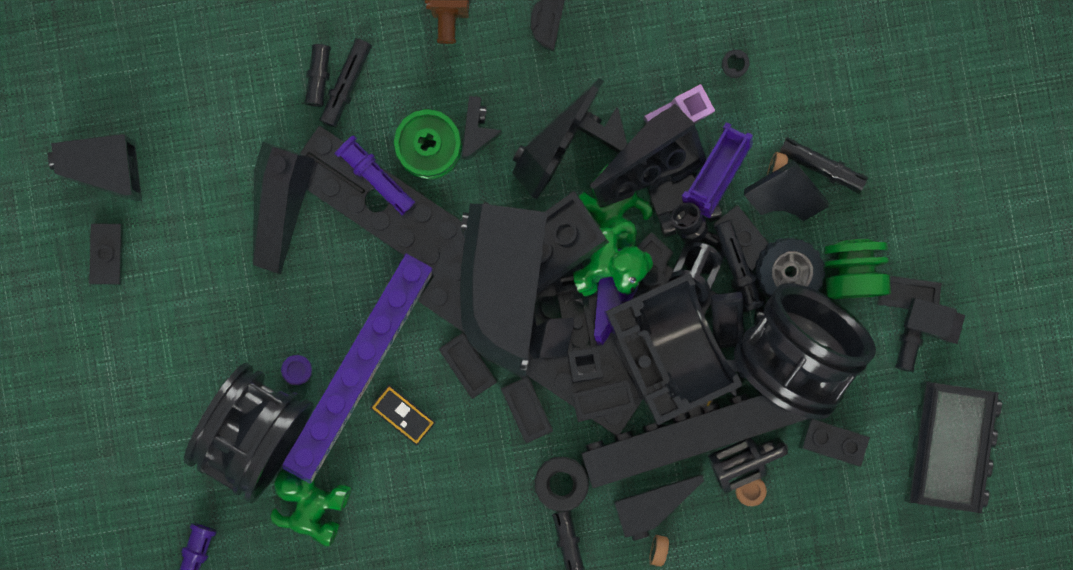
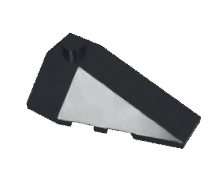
[512,78,604,199]
[590,104,707,208]
[253,142,315,274]

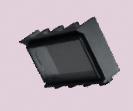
[904,381,1002,514]

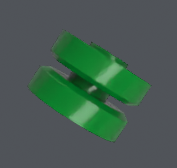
[394,109,462,180]

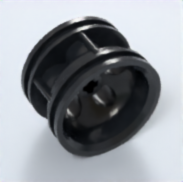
[734,283,876,419]
[184,363,313,503]

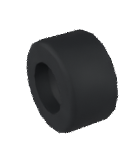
[534,457,589,512]

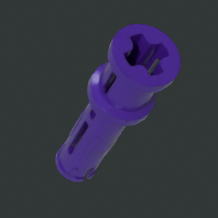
[335,135,415,216]
[180,523,217,570]

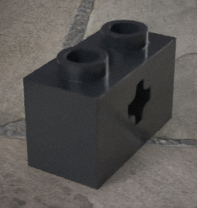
[798,419,870,467]

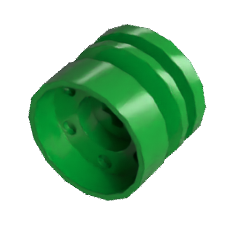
[823,239,891,299]

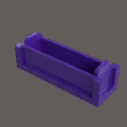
[682,122,753,218]

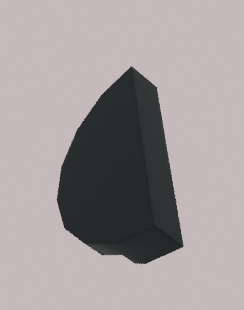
[531,0,565,52]

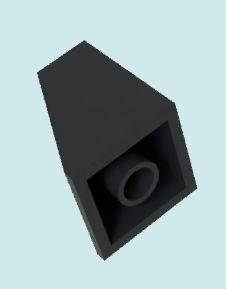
[48,134,142,201]

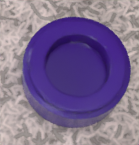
[281,355,312,385]

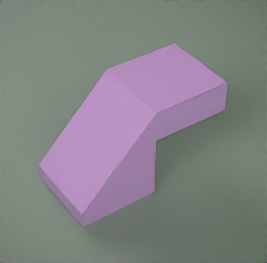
[643,84,715,124]

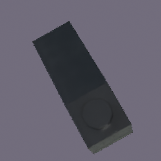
[614,474,704,541]

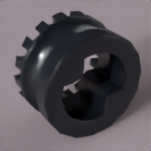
[722,50,750,79]

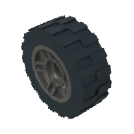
[754,238,825,298]

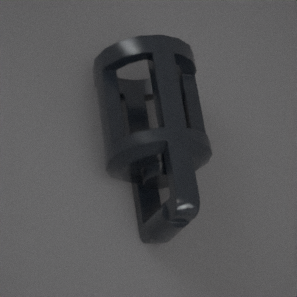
[668,231,725,303]
[708,438,788,494]

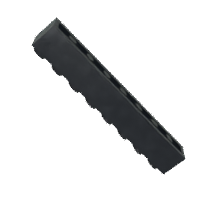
[581,392,809,488]

